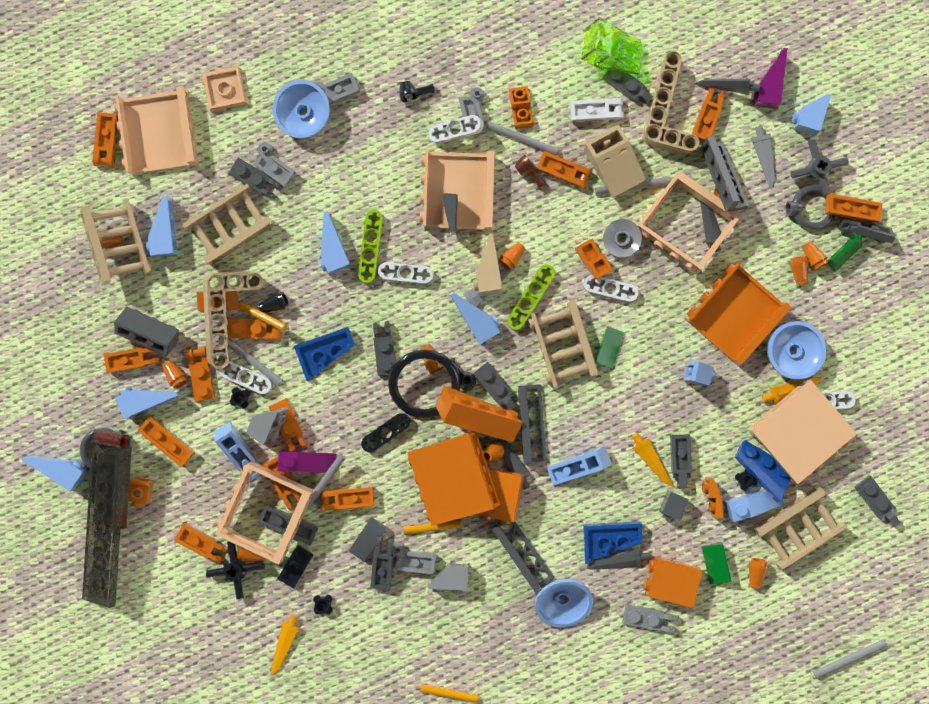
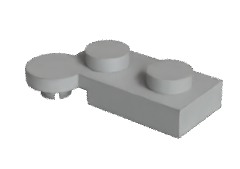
[313,73,360,105]
[459,87,486,136]
[253,142,296,188]
[393,542,436,575]

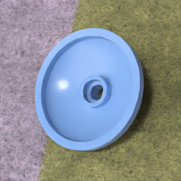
[273,80,330,139]
[767,321,826,379]
[535,579,593,627]

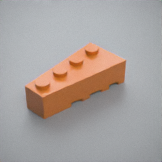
[435,385,523,442]

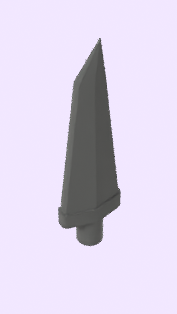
[694,78,760,95]
[700,201,724,252]
[496,438,531,490]
[587,548,651,570]

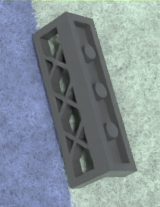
[700,136,749,212]
[518,384,547,463]
[492,521,554,594]

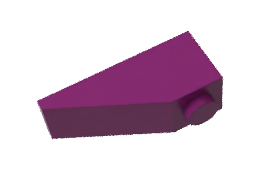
[751,48,788,109]
[277,452,336,473]

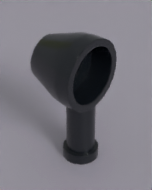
[399,81,435,102]
[451,358,476,391]

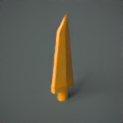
[762,376,824,405]
[632,433,675,487]
[271,614,300,675]

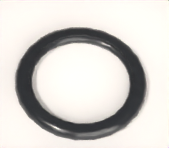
[388,349,461,418]

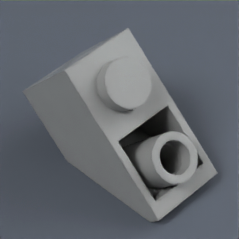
[246,407,288,445]
[428,563,468,593]

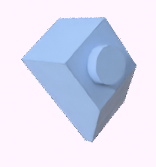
[792,94,831,136]
[683,361,715,386]

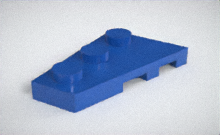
[294,326,355,381]
[734,440,791,503]
[583,521,643,564]

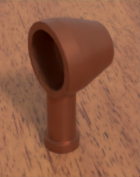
[515,154,546,188]

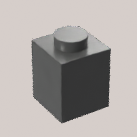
[659,490,689,522]

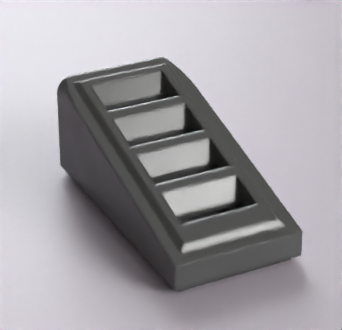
[442,193,458,235]

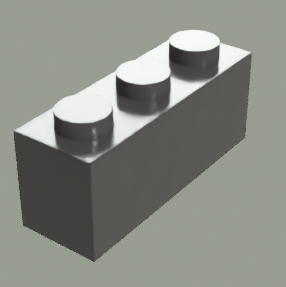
[114,306,179,357]

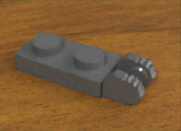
[228,157,283,200]
[373,321,396,376]
[370,537,395,592]

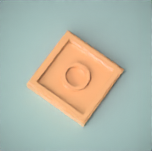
[202,66,247,112]

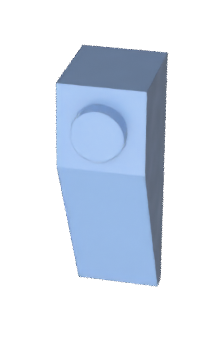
[146,196,178,258]
[320,211,351,275]
[449,292,500,344]
[115,388,182,419]
[214,421,261,481]
[547,446,612,485]
[22,455,89,491]
[723,489,784,522]

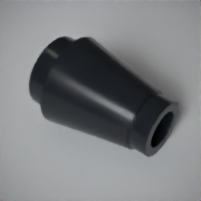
[258,292,289,313]

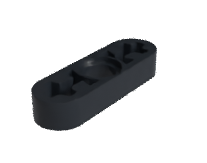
[361,413,411,452]

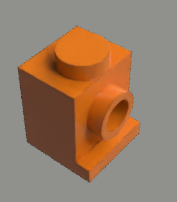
[127,477,154,507]

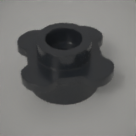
[230,387,251,408]
[735,469,758,491]
[313,595,333,614]

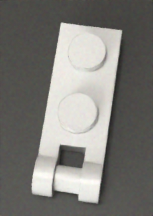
[570,98,624,122]

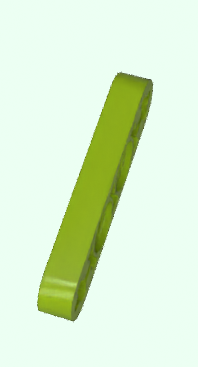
[358,210,383,284]
[507,264,555,330]

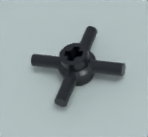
[206,541,265,599]

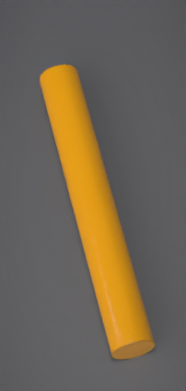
[238,302,287,332]
[403,520,461,534]
[420,684,478,703]

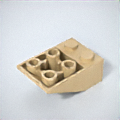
[584,125,646,199]

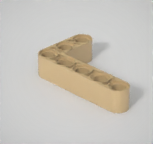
[642,51,699,155]
[203,271,263,369]

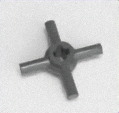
[790,139,849,196]

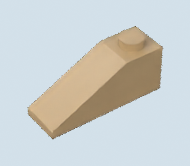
[473,233,502,297]

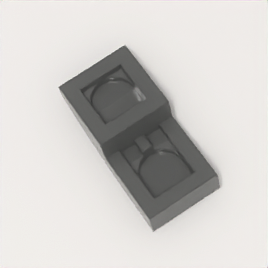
[349,517,387,562]

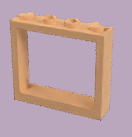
[637,171,743,273]
[215,461,315,564]

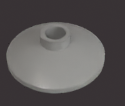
[603,219,642,258]

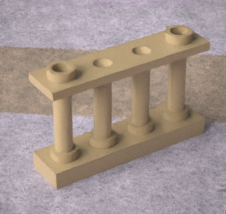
[182,184,275,266]
[80,198,152,286]
[528,300,598,388]
[752,486,848,570]

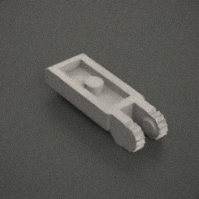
[622,604,679,633]

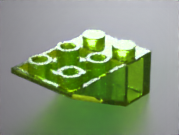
[581,17,644,75]

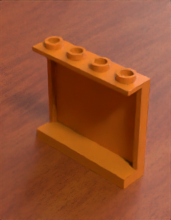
[686,261,792,365]
[407,431,500,526]

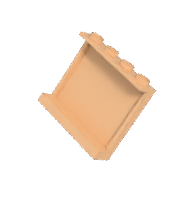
[114,86,199,175]
[420,149,495,230]
[747,380,857,484]

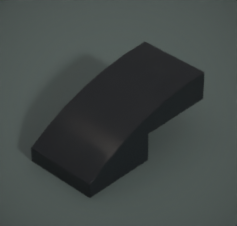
[277,545,314,589]

